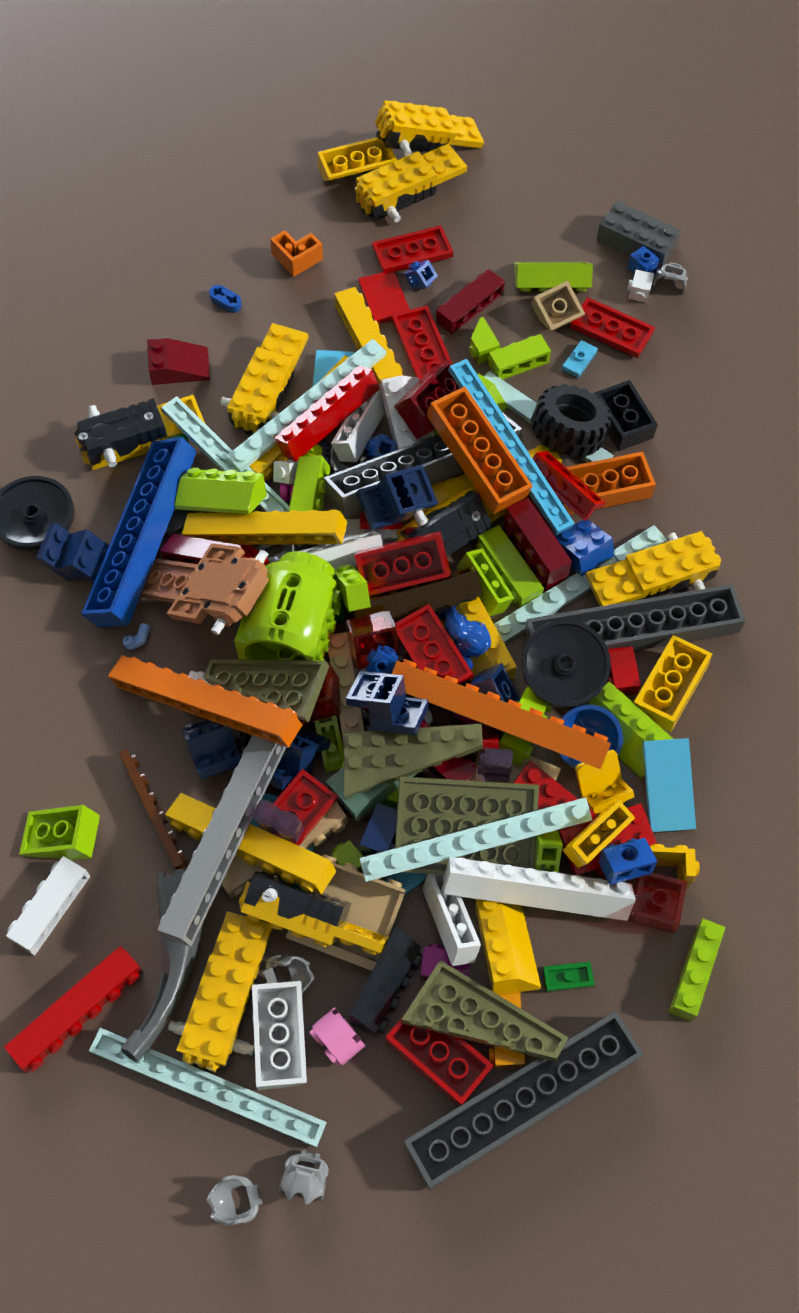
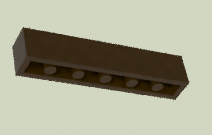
[352,566,482,631]

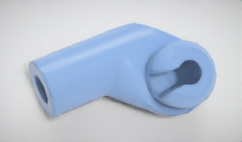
[123,623,150,650]

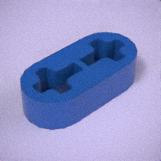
[209,285,242,313]

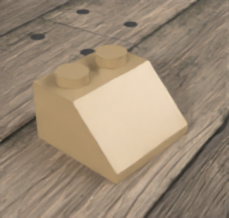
[531,281,585,331]

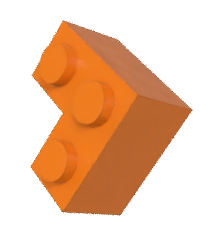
[270,230,323,277]

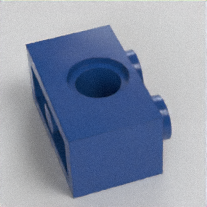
[598,838,657,885]

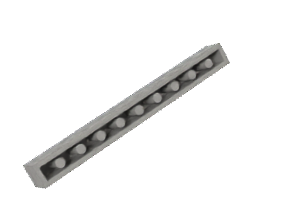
[157,735,286,947]

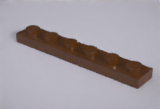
[119,749,187,870]

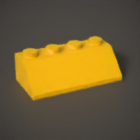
[318,137,397,181]
[440,596,517,683]
[634,635,712,733]
[475,899,541,995]

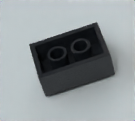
[595,380,658,451]

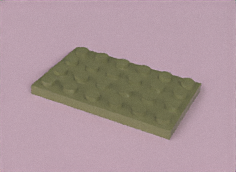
[395,776,539,874]

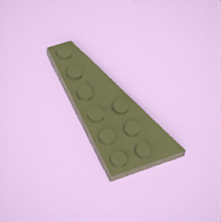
[203,659,329,723]
[344,724,483,800]

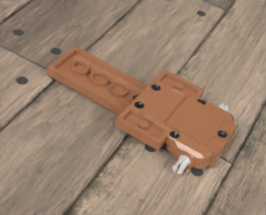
[140,543,269,635]

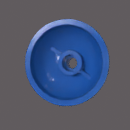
[559,705,623,768]

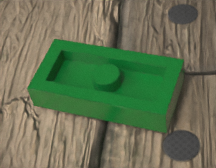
[542,961,595,993]

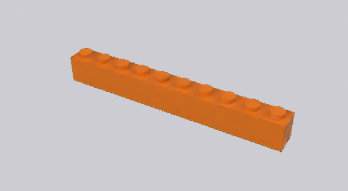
[108,655,302,748]
[392,659,611,769]

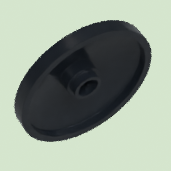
[0,476,75,551]
[521,619,611,708]

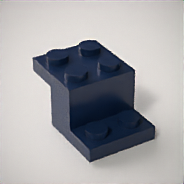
[356,465,438,531]
[36,522,109,584]
[346,671,429,735]
[181,719,242,780]
[269,726,331,790]

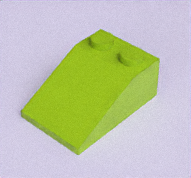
[19,805,100,860]

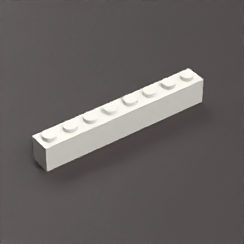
[443,857,636,921]

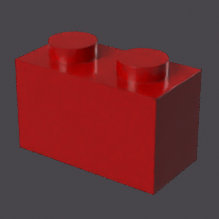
[606,646,641,696]

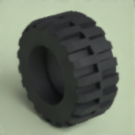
[531,384,612,458]

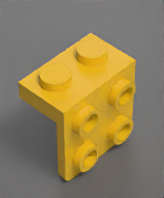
[575,750,634,814]
[650,844,700,890]

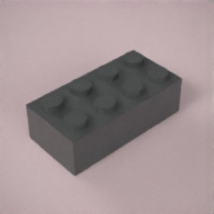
[596,200,682,269]

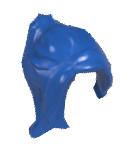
[440,605,491,658]

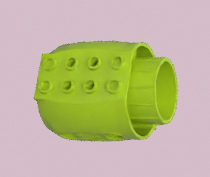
[234,551,341,661]

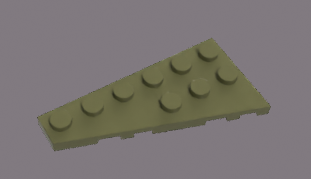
[401,960,568,1062]

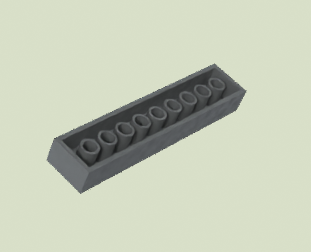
[324,413,523,518]
[524,584,745,651]
[403,1011,644,1190]

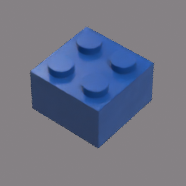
[555,519,614,576]

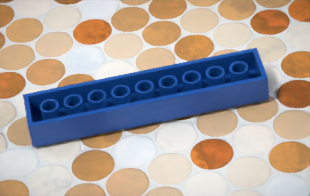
[81,437,197,627]

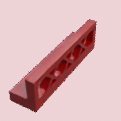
[532,451,606,521]

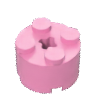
[309,1007,366,1066]

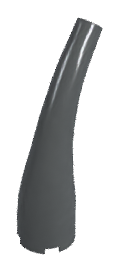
[121,869,203,1063]

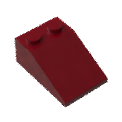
[147,338,210,385]

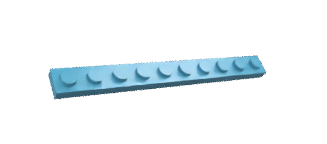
[448,359,575,535]

